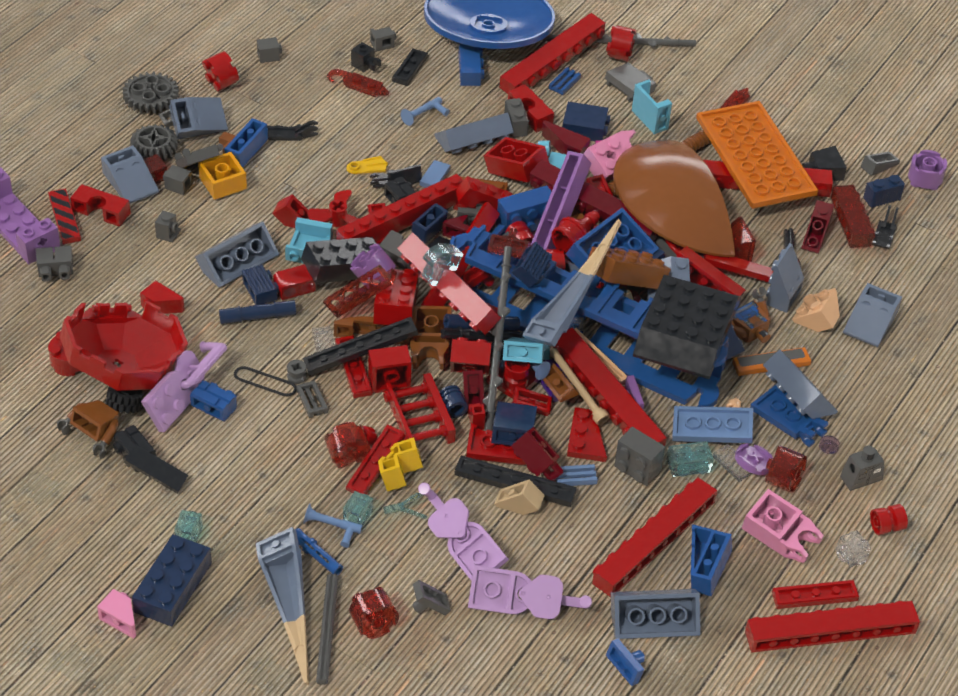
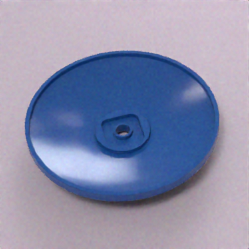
[424,0,555,49]

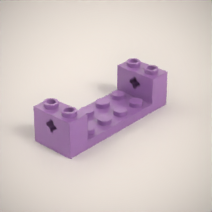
[0,167,60,264]

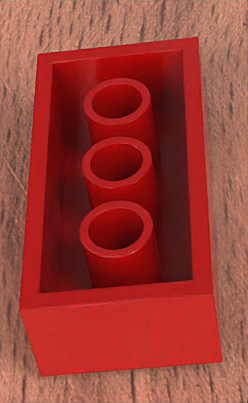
[373,268,419,325]

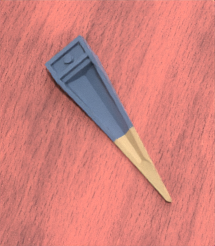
[523,219,621,347]
[255,527,309,686]

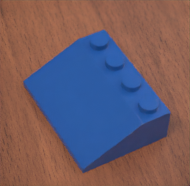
[566,208,659,284]

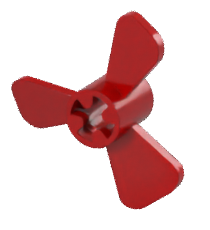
[307,190,359,228]

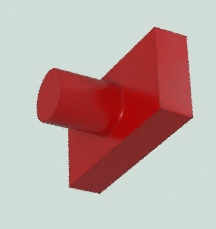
[463,266,495,288]

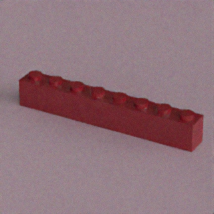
[529,160,659,242]

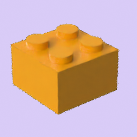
[198,152,247,200]

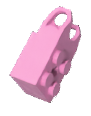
[584,130,636,182]
[742,489,824,563]

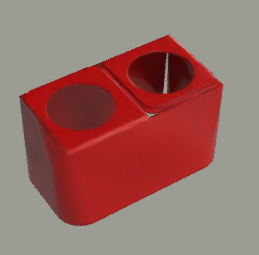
[273,264,316,300]

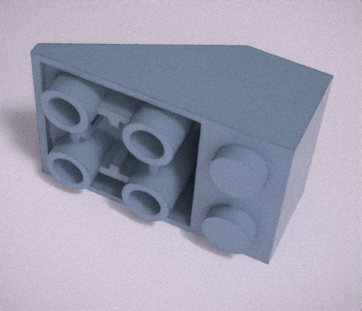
[169,97,228,139]
[101,146,159,203]
[766,243,804,313]
[843,283,902,347]

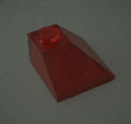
[731,216,756,262]

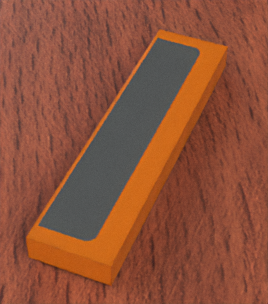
[732,347,811,376]

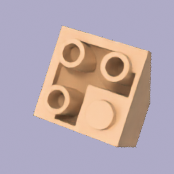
[792,288,840,332]

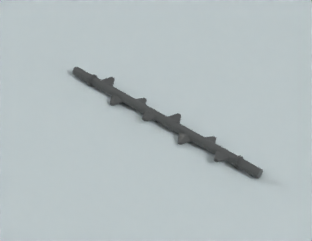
[540,33,696,47]
[483,246,512,431]

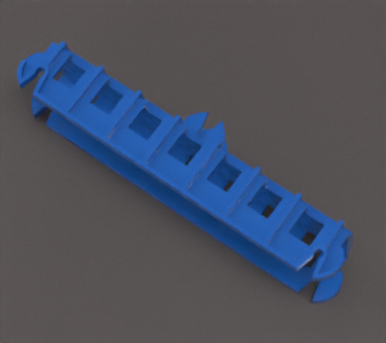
[450,224,729,407]

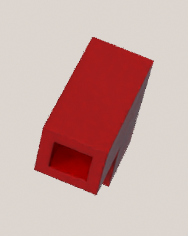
[468,403,485,430]

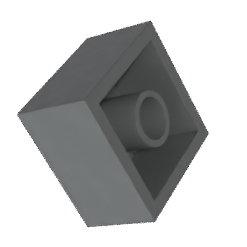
[614,427,665,486]

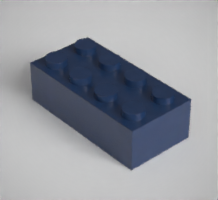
[132,534,212,627]

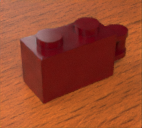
[511,426,563,481]

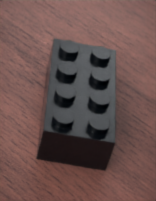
[301,237,376,283]

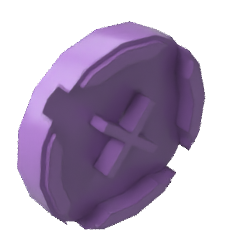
[735,443,774,475]

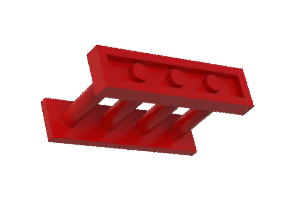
[383,373,456,444]

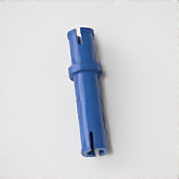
[295,528,343,575]

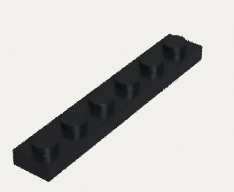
[303,317,418,376]
[454,455,577,507]

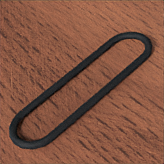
[234,366,297,397]

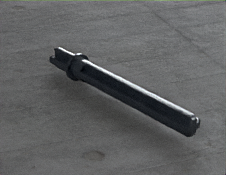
[440,326,524,342]

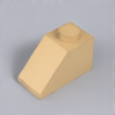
[494,479,545,515]

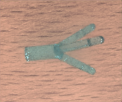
[383,492,427,519]

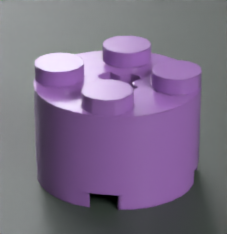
[908,150,947,190]
[350,244,396,287]

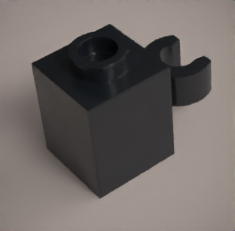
[351,42,381,73]

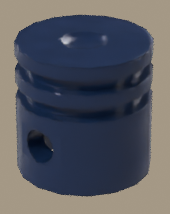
[440,385,468,418]

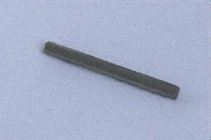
[316,573,338,685]

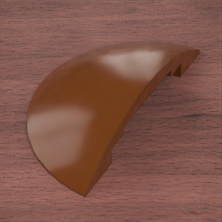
[613,140,735,257]

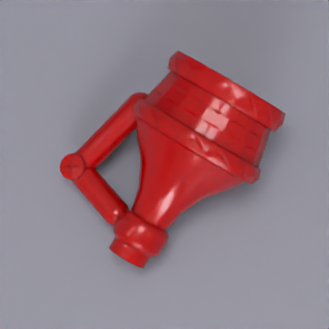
[551,211,600,258]

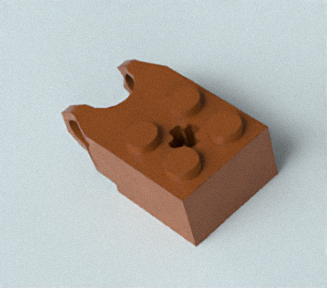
[410,306,453,370]

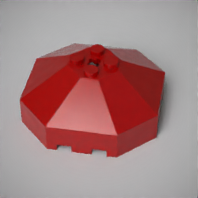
[60,302,188,391]

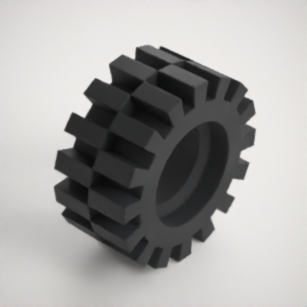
[105,386,144,413]

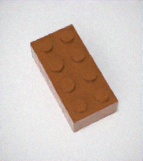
[588,246,671,289]

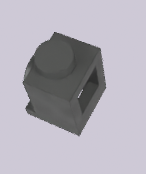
[370,27,396,52]
[155,211,181,243]

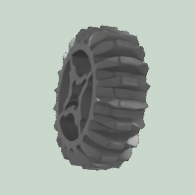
[130,124,178,164]

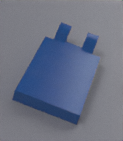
[750,385,828,447]

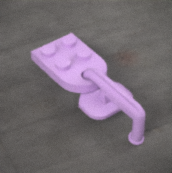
[141,341,227,432]
[418,483,509,581]
[468,565,592,619]

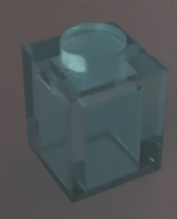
[343,491,373,527]
[174,510,203,543]

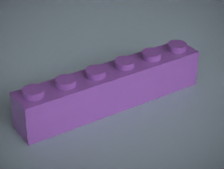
[531,151,592,249]

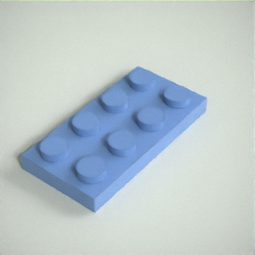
[672,406,753,443]

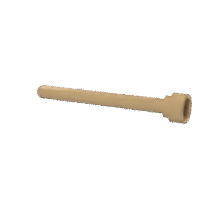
[550,348,610,425]

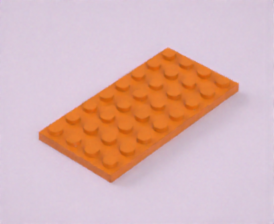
[696,101,818,209]

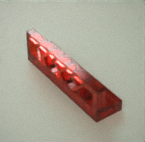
[323,264,397,318]

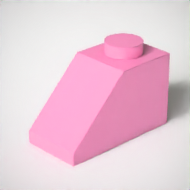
[97,589,136,639]

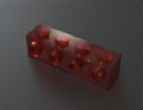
[831,185,875,248]

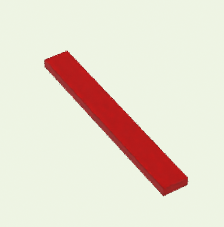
[421,202,500,306]

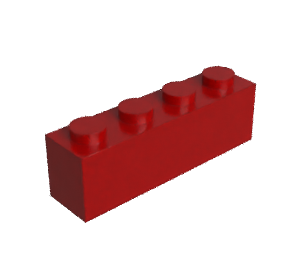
[676,246,746,297]

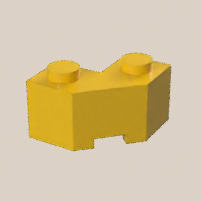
[378,437,423,492]

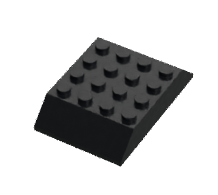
[633,275,741,379]

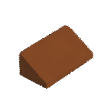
[542,364,579,402]

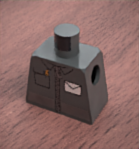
[840,446,884,491]

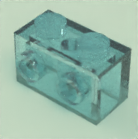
[666,441,714,477]

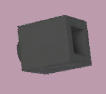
[256,37,282,63]
[163,165,192,195]

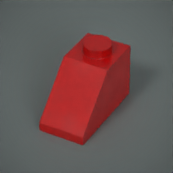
[272,194,308,228]
[140,280,185,314]

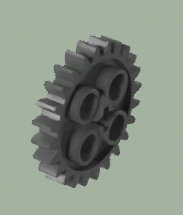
[123,71,179,114]

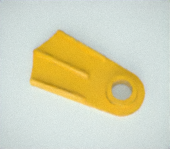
[346,156,388,174]

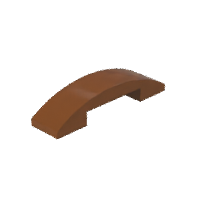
[334,316,410,345]

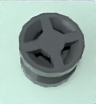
[287,360,307,384]

